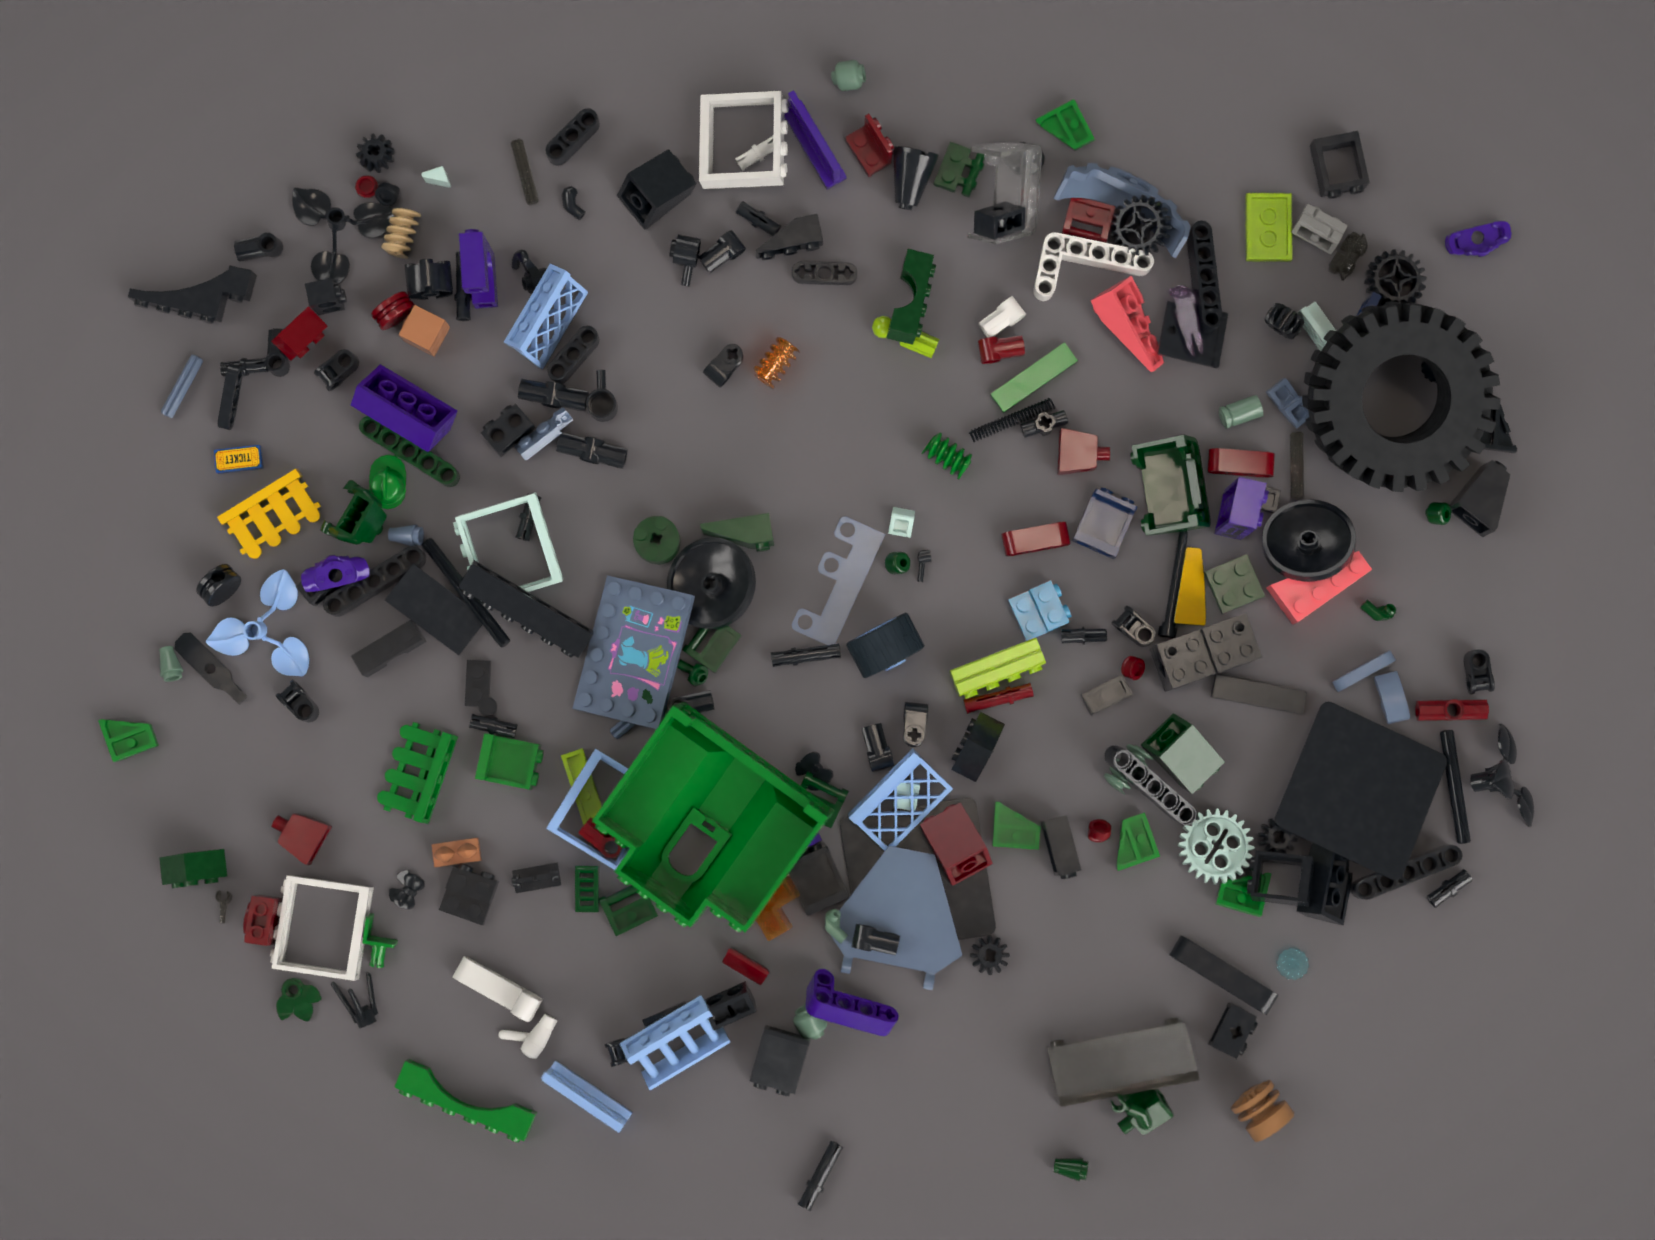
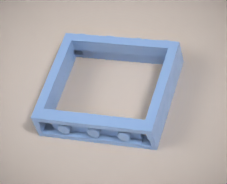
[546,748,630,870]

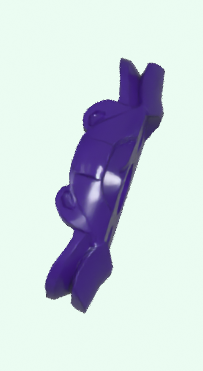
[1445,221,1512,257]
[301,555,370,592]

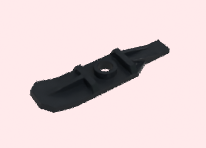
[174,633,248,705]

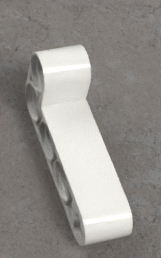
[453,956,543,1022]

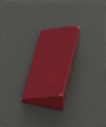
[722,947,770,985]

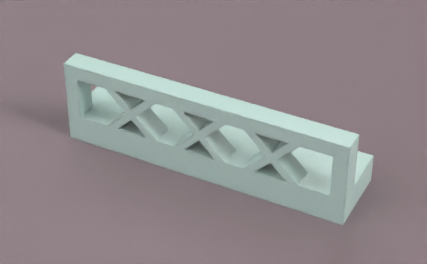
[1297,301,1336,351]

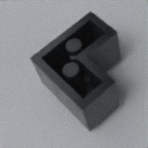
[951,712,1005,782]

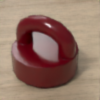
[1121,656,1145,680]
[1088,819,1112,842]

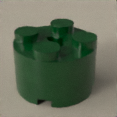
[633,516,681,565]

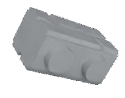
[1291,204,1348,254]

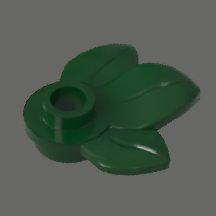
[276,978,322,1022]

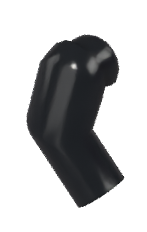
[562,186,586,220]

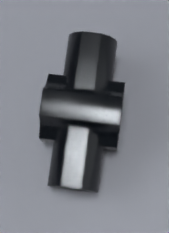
[1020,410,1068,438]

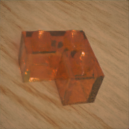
[756,876,801,942]

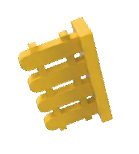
[217,469,321,559]

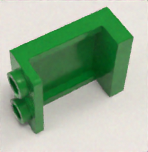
[475,733,544,790]

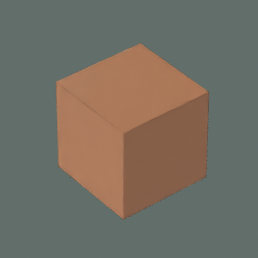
[399,305,450,357]

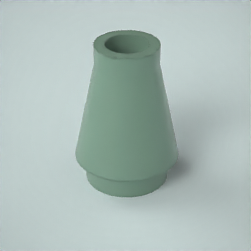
[159,646,183,682]

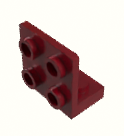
[845,113,894,177]

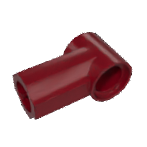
[978,335,1025,364]
[578,817,622,858]

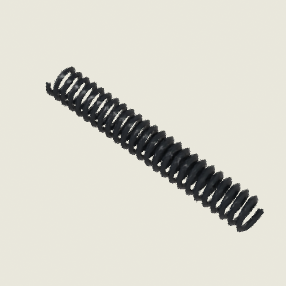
[969,398,1055,442]

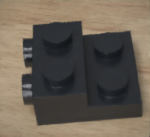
[439,863,499,925]

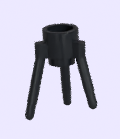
[331,973,379,1028]

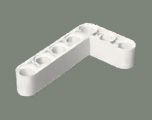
[1033,233,1154,301]

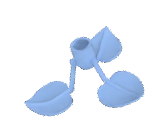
[206,569,309,676]

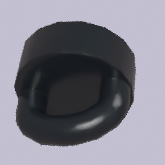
[375,183,400,206]

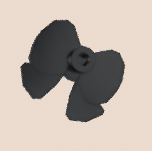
[795,751,834,791]
[389,870,425,910]

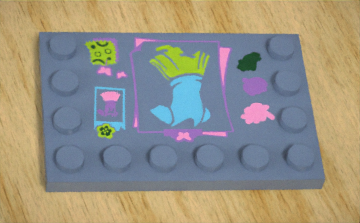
[572,575,695,729]

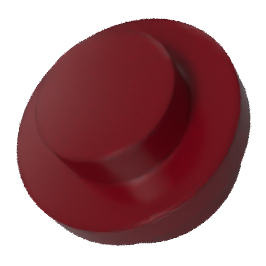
[355,175,378,198]

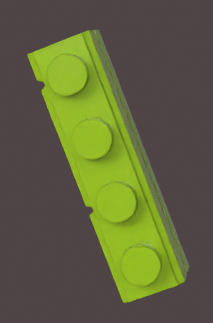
[949,637,1046,699]

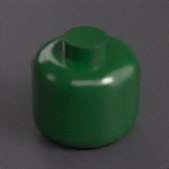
[1425,502,1451,525]
[885,551,911,575]

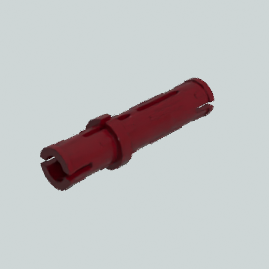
[963,683,1034,714]

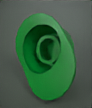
[369,455,406,509]

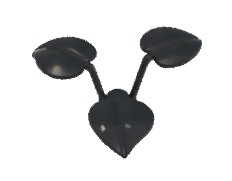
[292,188,394,284]
[1470,724,1534,827]

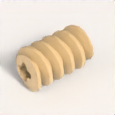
[381,208,421,259]

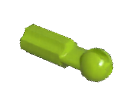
[872,316,939,359]

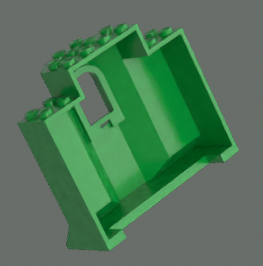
[592,702,835,933]

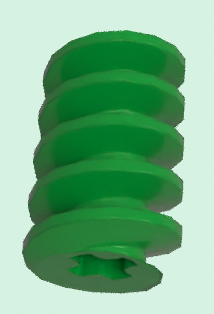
[921,432,972,480]

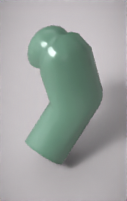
[825,909,848,944]

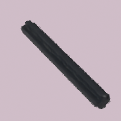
[1440,730,1471,844]

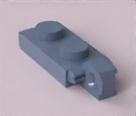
[514,408,573,460]

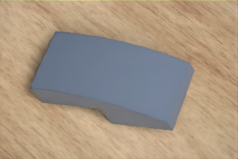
[1266,378,1309,428]
[1374,671,1410,724]

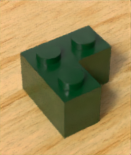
[159,849,228,888]

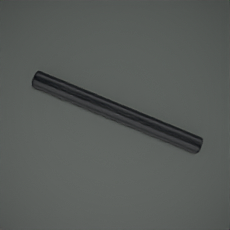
[422,538,510,648]

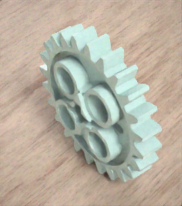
[1178,808,1255,885]

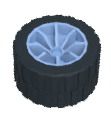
[846,612,925,678]

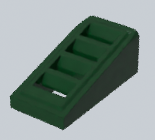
[575,866,600,912]

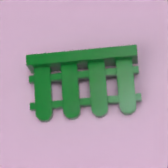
[377,722,458,824]

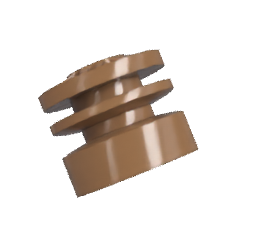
[1231,1080,1295,1142]

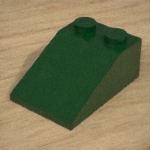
[700,513,774,552]

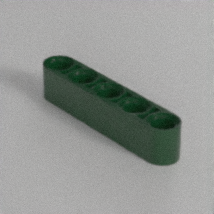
[359,416,460,487]

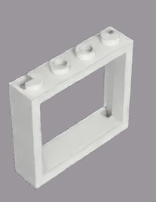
[699,91,788,189]
[270,875,374,981]

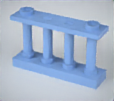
[620,995,731,1090]

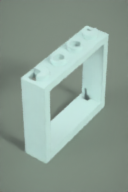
[453,492,564,601]

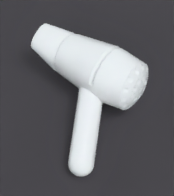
[498,1014,557,1059]

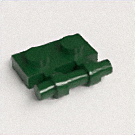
[934,141,986,197]

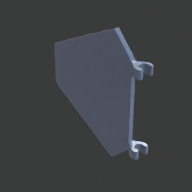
[831,846,962,990]

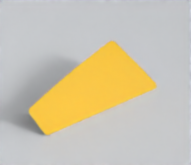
[1174,547,1206,625]

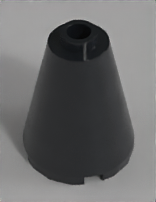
[893,146,938,210]

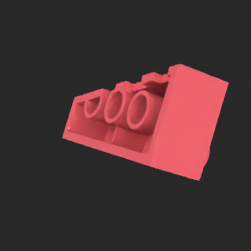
[1266,551,1372,625]

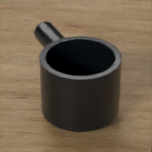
[669,234,701,286]
[586,370,618,422]

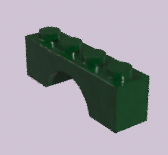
[886,249,936,345]

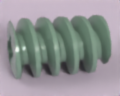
[1104,744,1154,795]

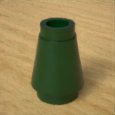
[1054,1158,1089,1182]

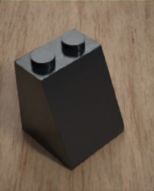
[617,149,697,230]
[1450,460,1510,537]
[750,1025,810,1096]

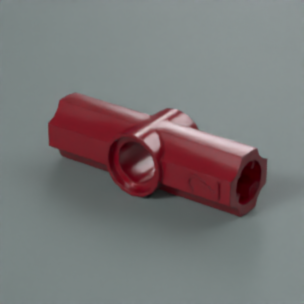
[1415,699,1489,721]

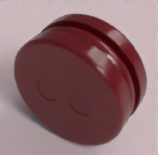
[371,291,415,330]

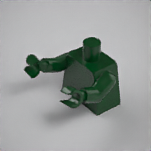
[321,480,387,545]
[1100,1073,1174,1135]

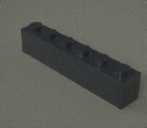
[459,560,593,658]

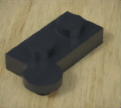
[465,660,497,716]

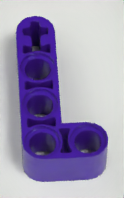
[805,969,899,1036]

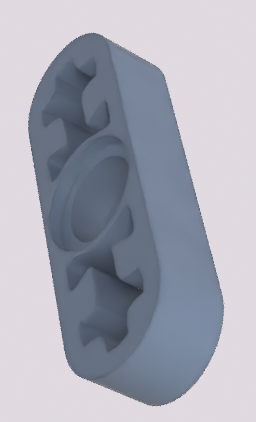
[1332,650,1396,692]

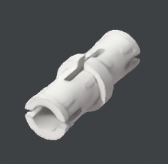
[735,135,774,171]

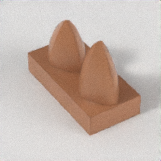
[432,838,482,867]

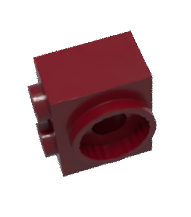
[243,895,283,946]

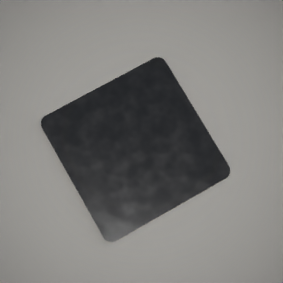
[1275,702,1447,880]
[840,798,996,940]

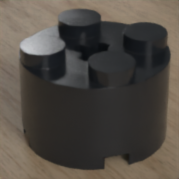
[404,259,453,300]

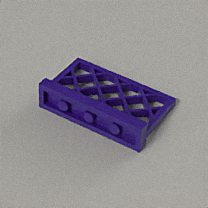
[784,90,847,189]

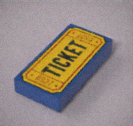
[214,445,263,474]

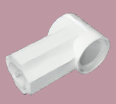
[978,296,1026,337]

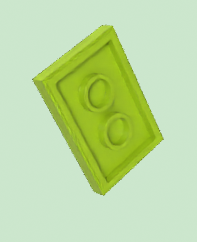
[1245,193,1292,262]

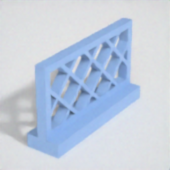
[504,264,588,369]
[848,748,953,851]
[541,1060,633,1133]

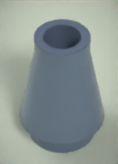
[388,524,424,546]

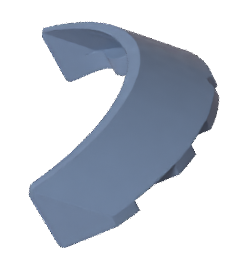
[1053,163,1190,258]

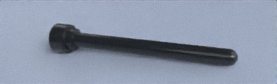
[1158,531,1188,639]

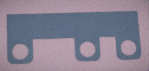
[792,516,886,645]

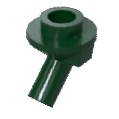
[677,659,708,686]

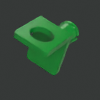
[362,913,398,968]

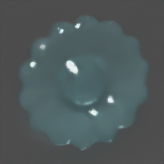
[1277,948,1309,980]

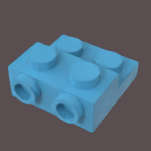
[1008,580,1071,641]

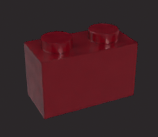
[272,306,328,361]

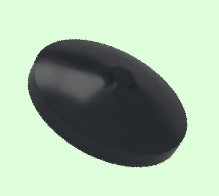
[1262,499,1356,582]
[667,537,756,630]

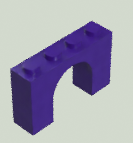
[459,229,498,309]

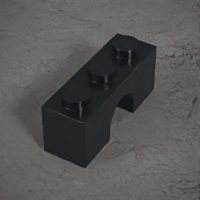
[351,620,427,677]

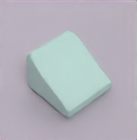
[422,166,451,187]
[888,507,915,538]
[893,783,920,811]

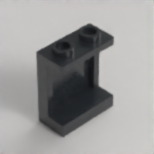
[789,844,850,916]

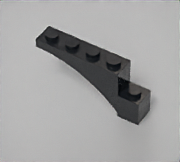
[128,265,257,324]

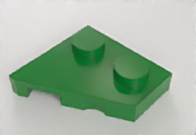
[98,719,159,762]
[992,802,1040,850]
[1116,813,1160,871]

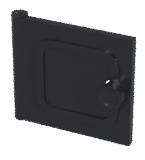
[1157,301,1228,368]

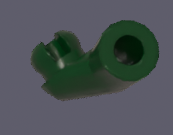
[1360,599,1396,621]

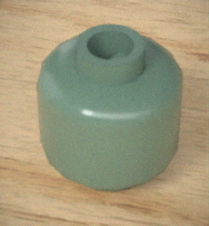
[831,60,866,91]
[793,1004,827,1040]

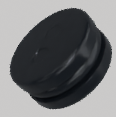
[196,564,241,607]

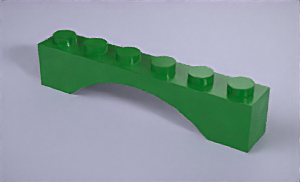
[394,1059,537,1143]

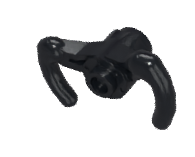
[511,249,546,294]

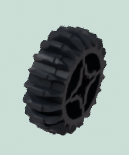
[1111,195,1172,257]
[1364,249,1427,307]

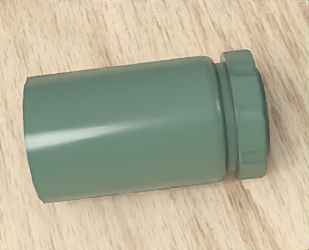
[1218,395,1264,429]

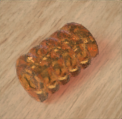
[754,337,801,389]

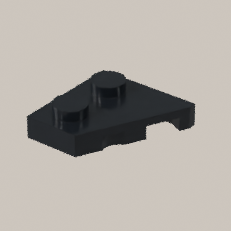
[1479,404,1517,453]

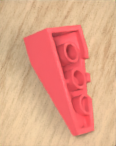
[1091,276,1164,372]

